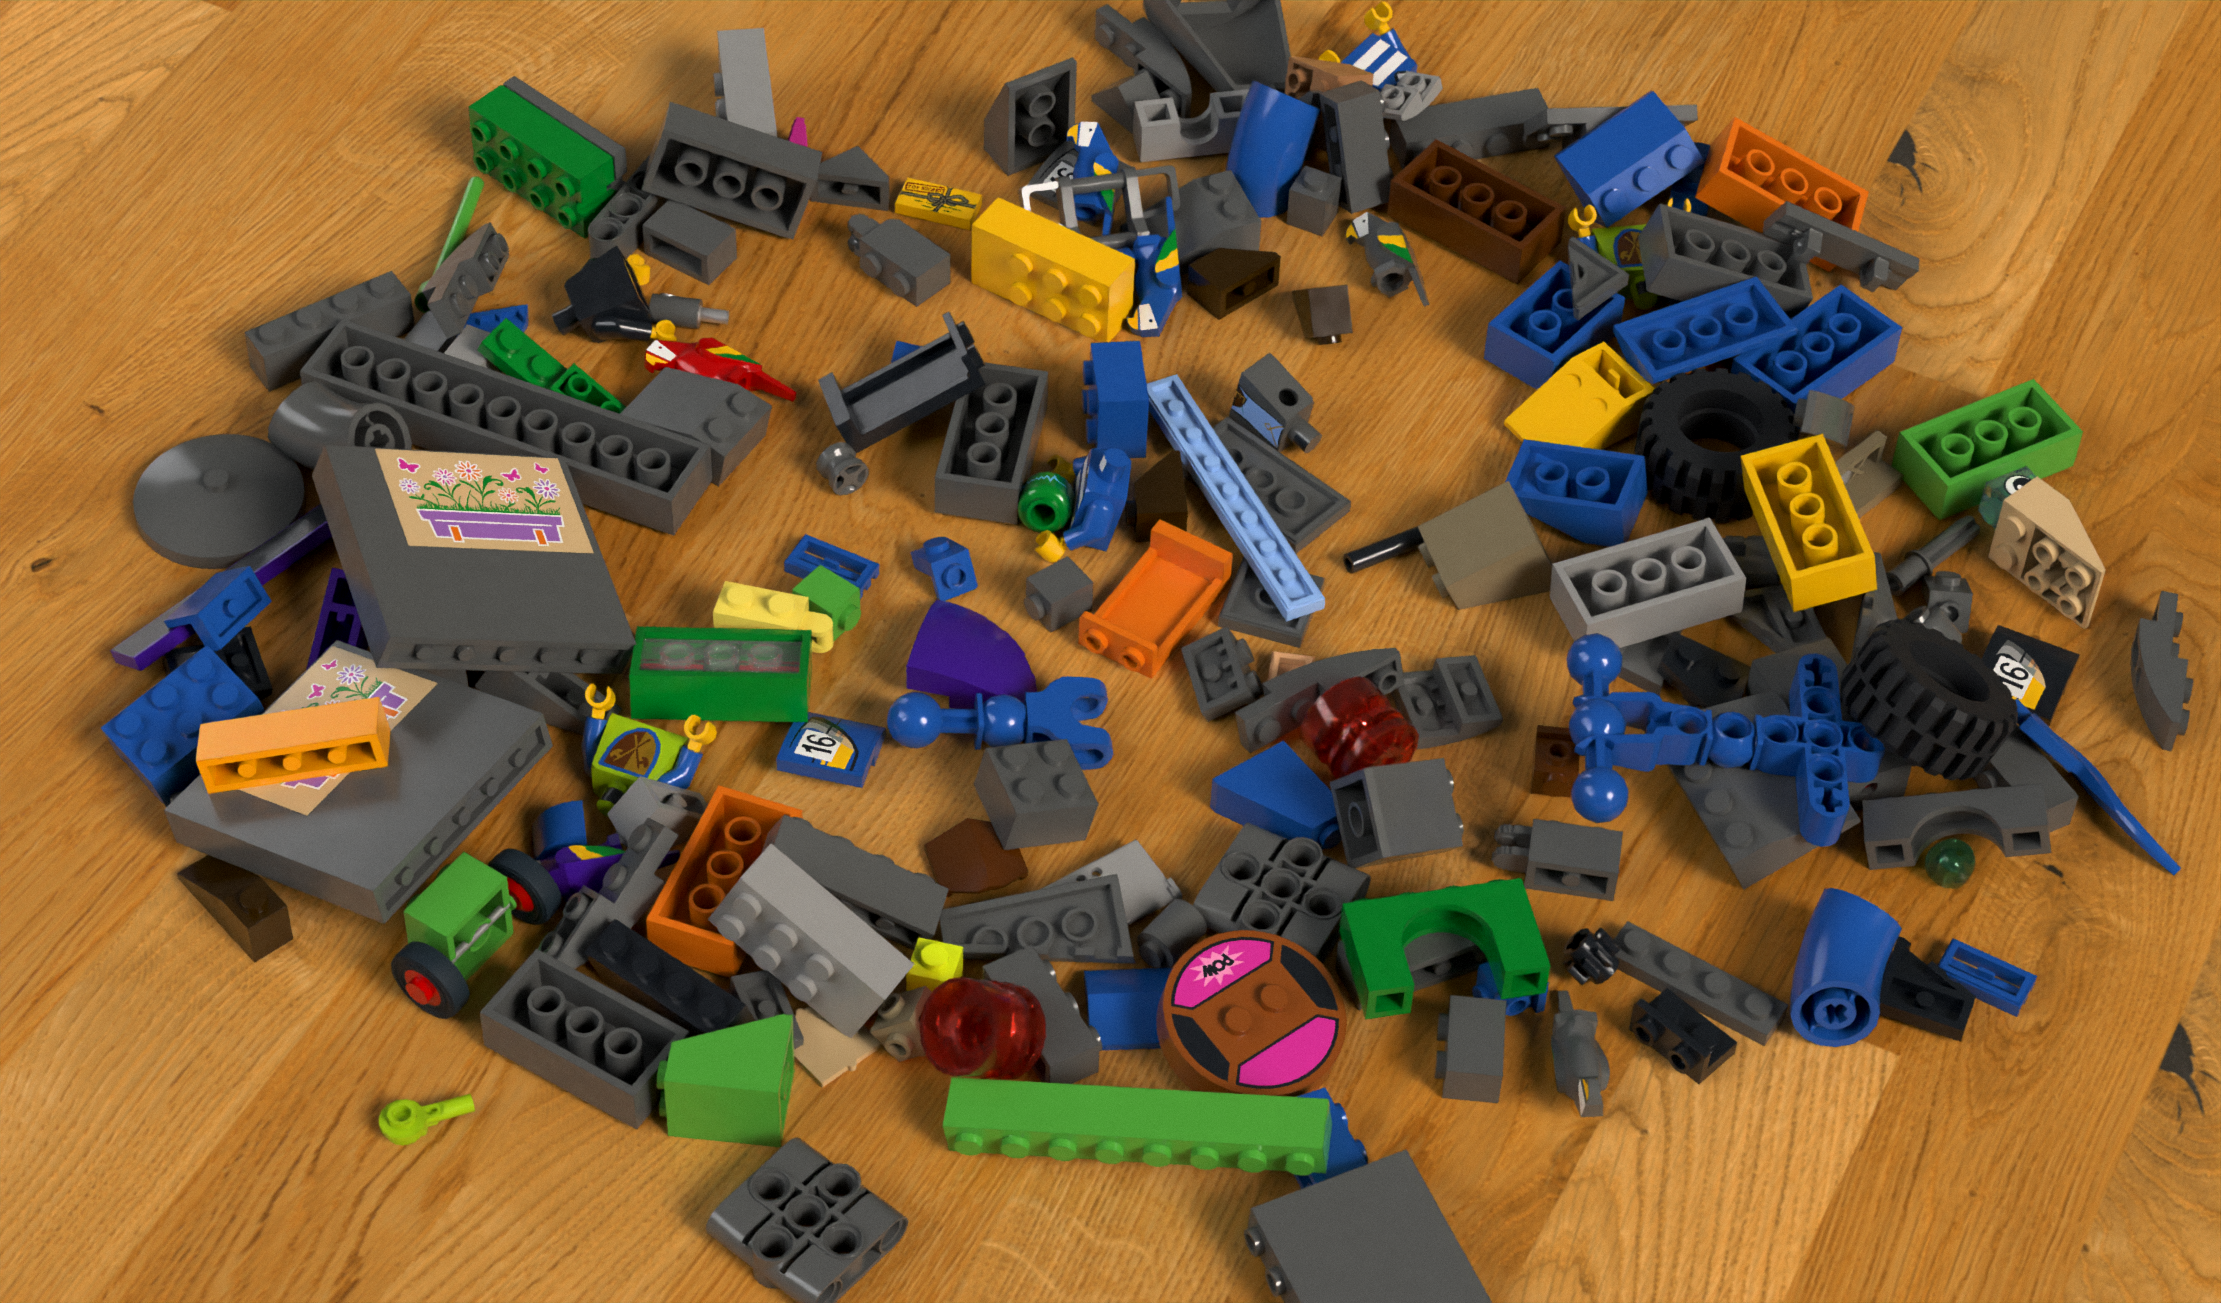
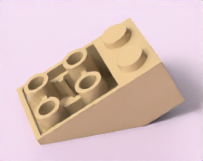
[1988,476,2106,629]

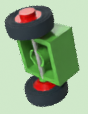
[391,849,562,1019]

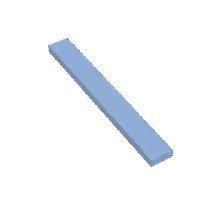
[1147,374,1325,622]

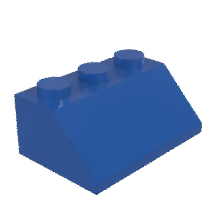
[1554,91,1705,228]

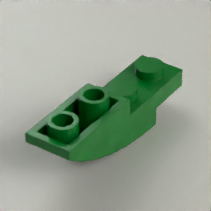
[477,318,626,414]

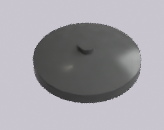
[133,434,306,569]

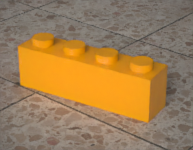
[196,697,391,794]

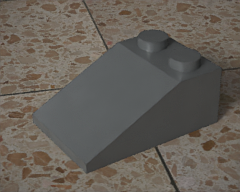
[984,57,1077,176]
[1119,170,1261,276]
[620,367,772,487]

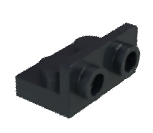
[1629,988,1738,1084]

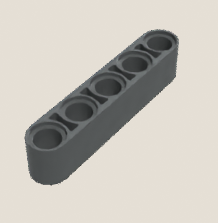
[588,154,669,259]

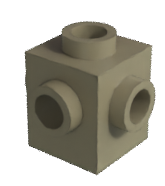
[870,986,955,1062]

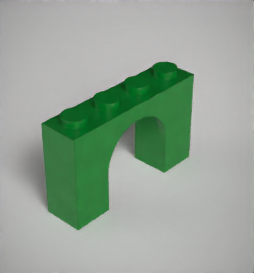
[1339,878,1551,1020]

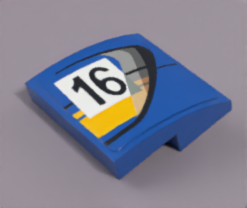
[776,712,886,788]

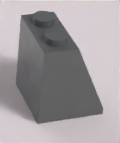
[1330,758,1464,869]

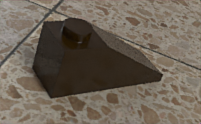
[177,855,293,963]

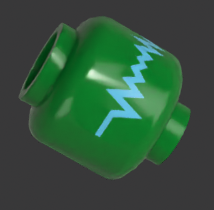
[1017,471,1074,533]

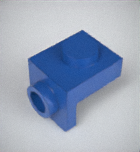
[910,537,978,601]

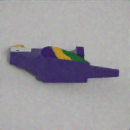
[537,833,680,902]

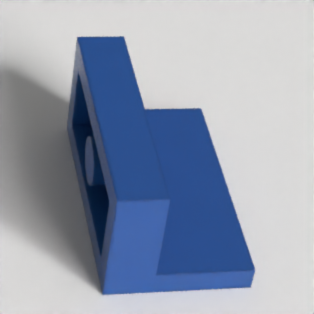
[164,566,272,651]

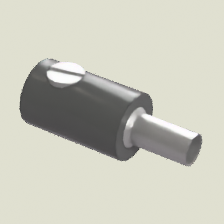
[649,293,729,329]

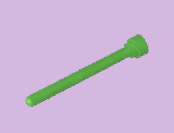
[414,176,484,314]

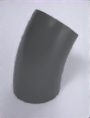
[268,381,412,470]

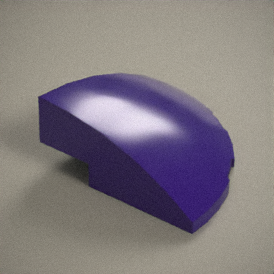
[906,599,1037,709]

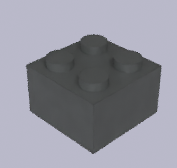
[973,739,1099,850]

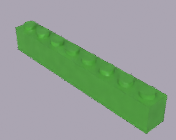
[943,1077,1332,1176]

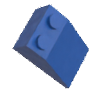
[1505,439,1648,547]

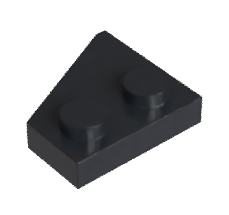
[1880,937,1976,1042]

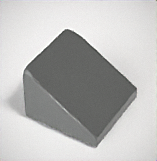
[404,310,456,353]

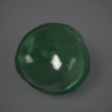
[1925,838,1976,889]

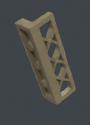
[1835,430,1904,518]

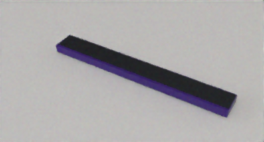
[110,504,332,671]

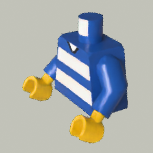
[1319,1,1417,91]
[1035,448,1132,563]

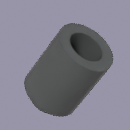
[1137,899,1207,968]

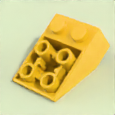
[1504,341,1655,450]

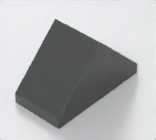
[1091,70,1161,134]
[811,146,890,211]

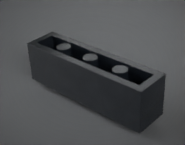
[584,919,755,1037]

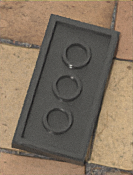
[1181,417,1351,554]

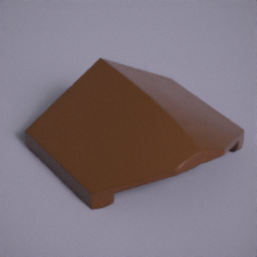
[924,818,1028,897]

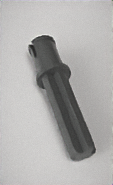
[1886,515,1980,596]

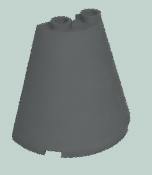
[1143,0,1291,93]

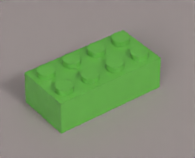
[1891,379,2083,520]

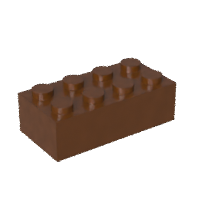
[1387,139,1566,284]

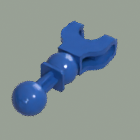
[887,676,1113,770]

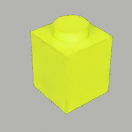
[906,937,963,1012]

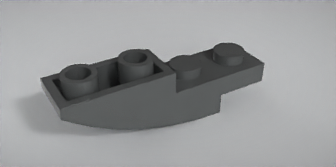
[1095,4,1192,119]
[422,222,510,339]
[1792,390,1855,449]
[2130,591,2193,751]
[1235,648,1404,753]
[538,818,679,969]

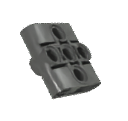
[1193,822,1371,964]
[706,1137,908,1303]

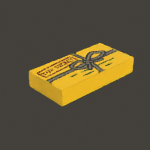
[895,178,982,230]

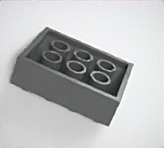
[1666,689,1861,889]

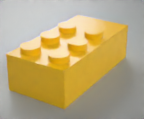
[971,197,1135,343]
[1741,434,1877,612]

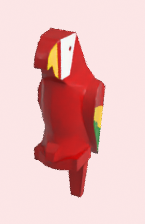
[644,337,797,402]

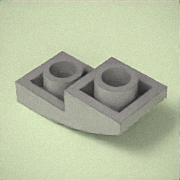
[1380,71,1443,121]

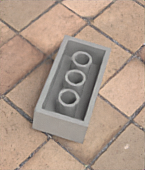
[714,28,777,137]
[1550,518,1746,648]
[708,843,914,1038]

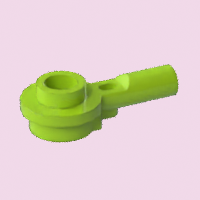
[379,1094,475,1145]

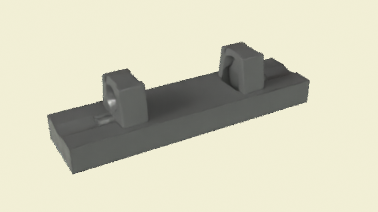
[1763,201,1919,292]

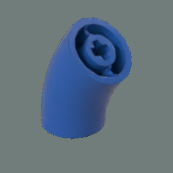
[1226,80,1322,218]
[1790,888,1902,1047]

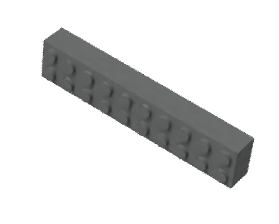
[300,319,712,536]

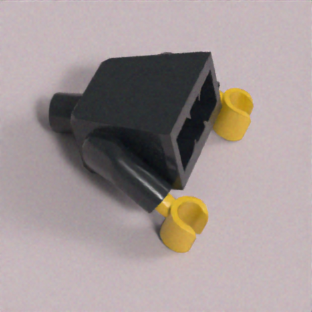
[552,246,677,343]

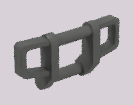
[1018,165,1180,249]

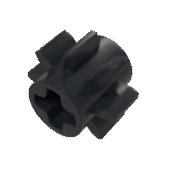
[1562,928,1620,985]

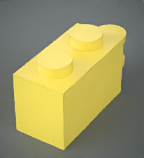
[713,581,834,653]

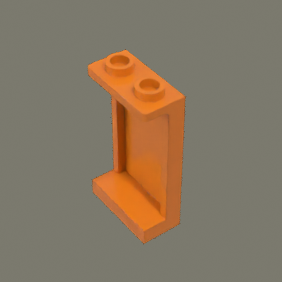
[1078,519,1233,679]

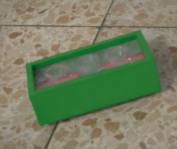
[629,626,812,722]

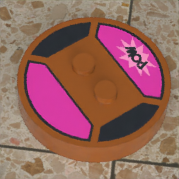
[1156,930,1347,1097]

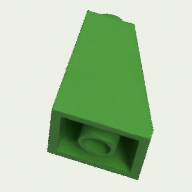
[657,1014,795,1147]

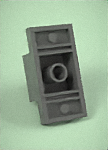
[1524,105,1698,150]

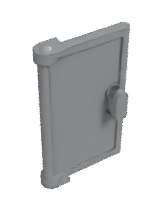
[1039,839,1182,925]

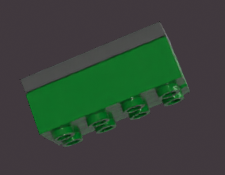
[468,76,627,239]

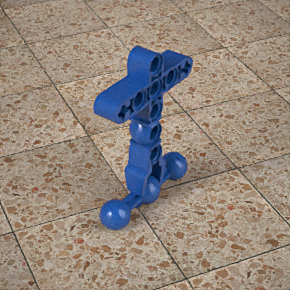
[1566,633,1886,847]

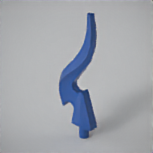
[2015,699,2181,876]

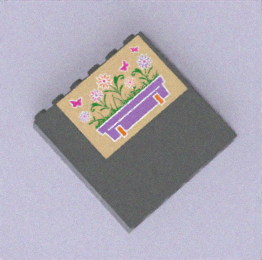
[312,445,637,674]
[164,640,553,924]

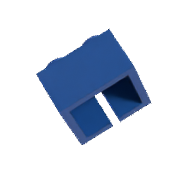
[1082,341,1149,459]

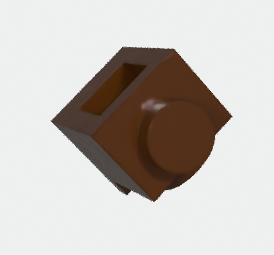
[1531,725,1580,798]

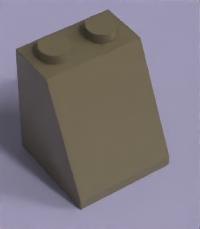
[1417,481,1552,610]

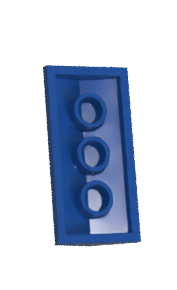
[1613,276,1798,384]
[1084,967,1173,1051]

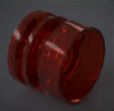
[1300,676,1419,779]
[919,977,1046,1080]

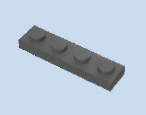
[1614,921,1788,1046]

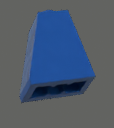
[1210,740,1342,850]

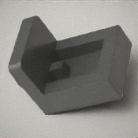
[1921,571,1973,634]

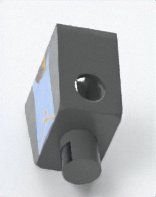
[1229,353,1322,453]

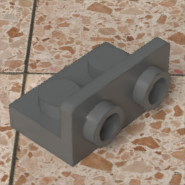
[1181,626,1264,722]

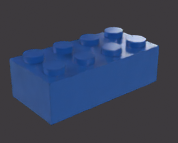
[1730,285,1902,430]

